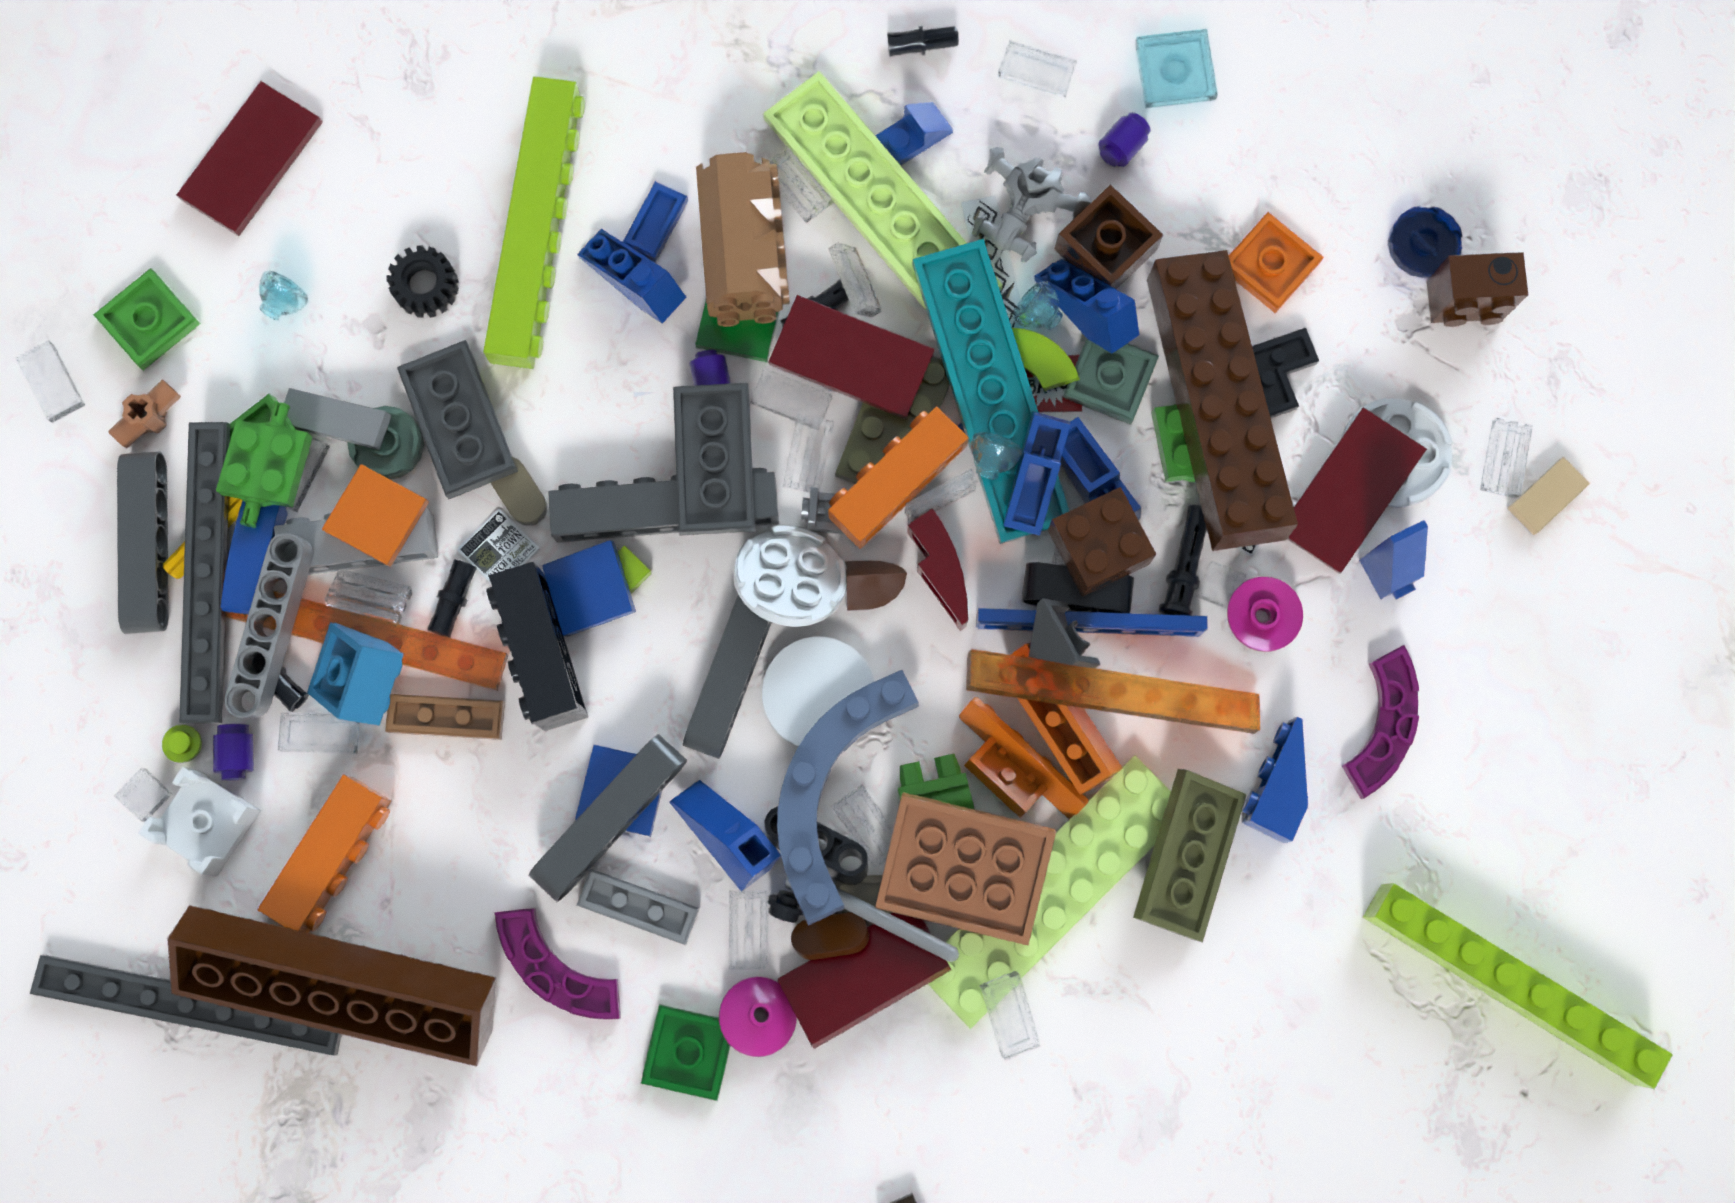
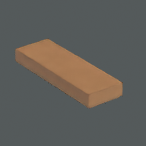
[385,694,505,740]

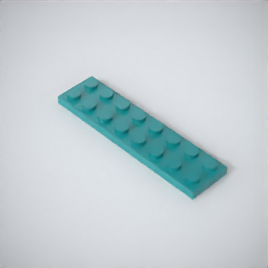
[912,239,1070,544]

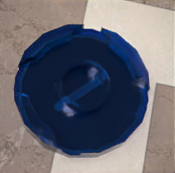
[1387,206,1463,278]

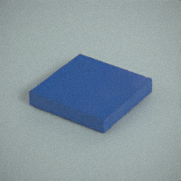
[542,540,636,637]
[575,745,662,837]

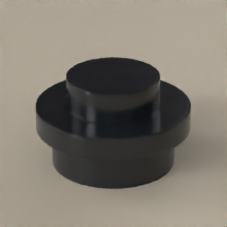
[767,890,803,923]

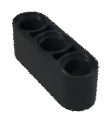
[1021,562,1134,613]
[764,806,869,885]

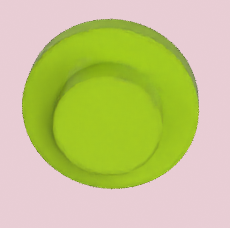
[162,724,202,763]

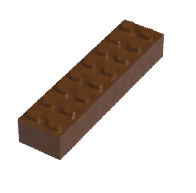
[1147,250,1298,551]
[167,905,496,1066]

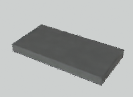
[397,340,518,500]
[673,383,756,536]

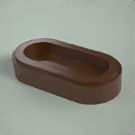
[791,912,870,960]

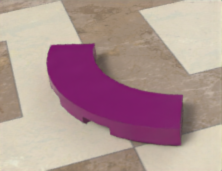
[1342,645,1419,799]
[494,908,621,1019]

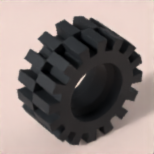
[387,245,459,318]

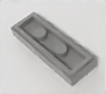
[284,388,392,450]
[577,869,700,945]

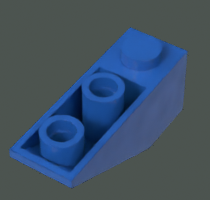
[577,229,687,324]
[1034,258,1140,353]
[1242,716,1308,843]
[669,780,781,892]

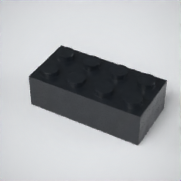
[486,561,588,731]

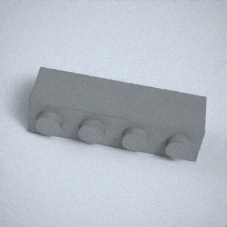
[274,507,438,575]

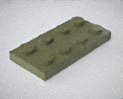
[835,356,950,484]
[1133,769,1247,942]

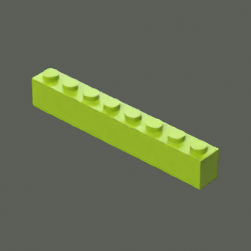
[483,76,585,369]
[1363,883,1673,1089]

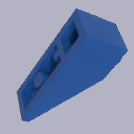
[1359,520,1428,600]

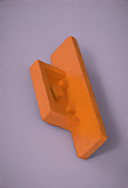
[959,697,1089,819]

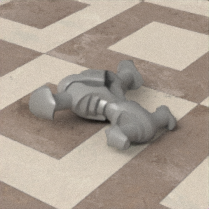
[972,147,1092,262]

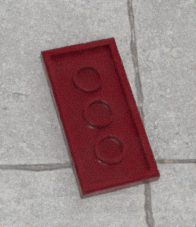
[176,81,323,237]
[768,295,935,420]
[1287,407,1427,574]
[777,913,951,1049]

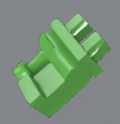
[898,754,975,810]

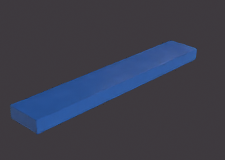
[976,608,1208,637]

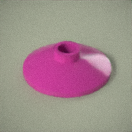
[1227,577,1303,652]
[719,977,797,1057]

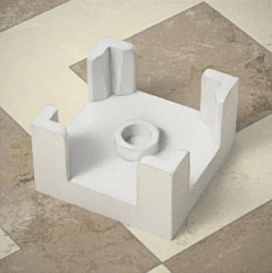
[138,767,261,876]

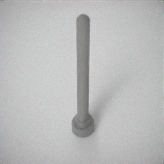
[785,878,959,962]

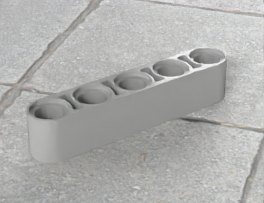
[225,533,313,718]

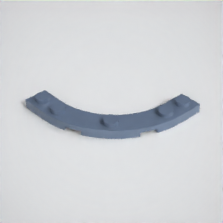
[777,670,919,925]

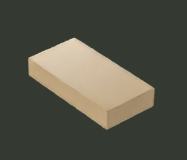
[1507,457,1590,535]

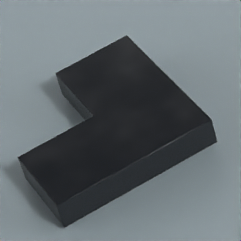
[1252,328,1320,418]

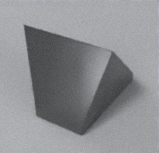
[1029,598,1101,669]

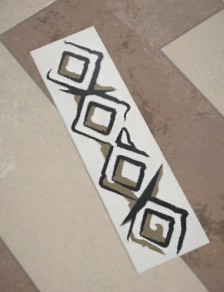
[961,195,1027,328]

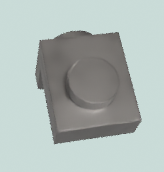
[801,487,844,534]

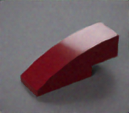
[907,508,968,631]

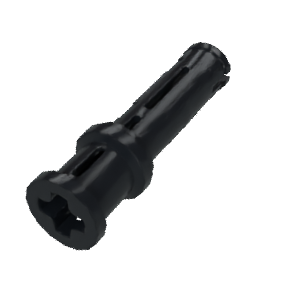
[1158,505,1207,616]

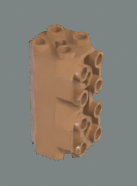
[696,152,790,327]

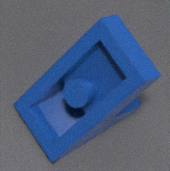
[875,102,953,166]

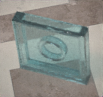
[1135,29,1218,108]

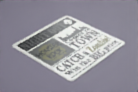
[457,509,539,583]

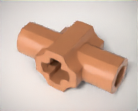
[108,379,181,449]

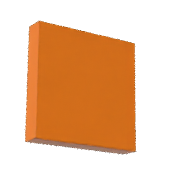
[1229,212,1324,314]
[322,464,429,567]

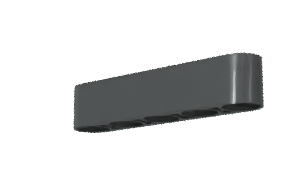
[117,451,169,634]
[683,595,772,759]
[528,734,687,902]

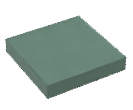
[1063,339,1159,425]

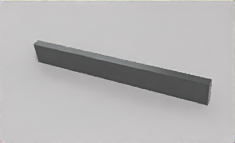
[179,422,230,724]
[30,955,342,1056]

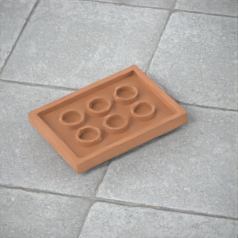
[875,792,1056,946]

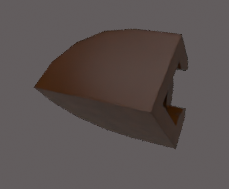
[845,560,907,611]

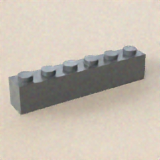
[548,468,780,543]

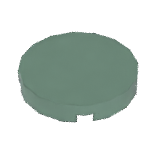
[347,406,424,480]

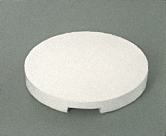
[1341,398,1452,508]
[733,526,847,627]
[762,636,875,747]

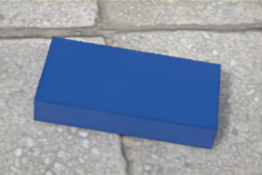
[623,181,688,262]

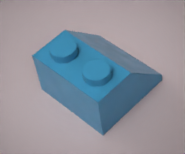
[307,622,403,726]

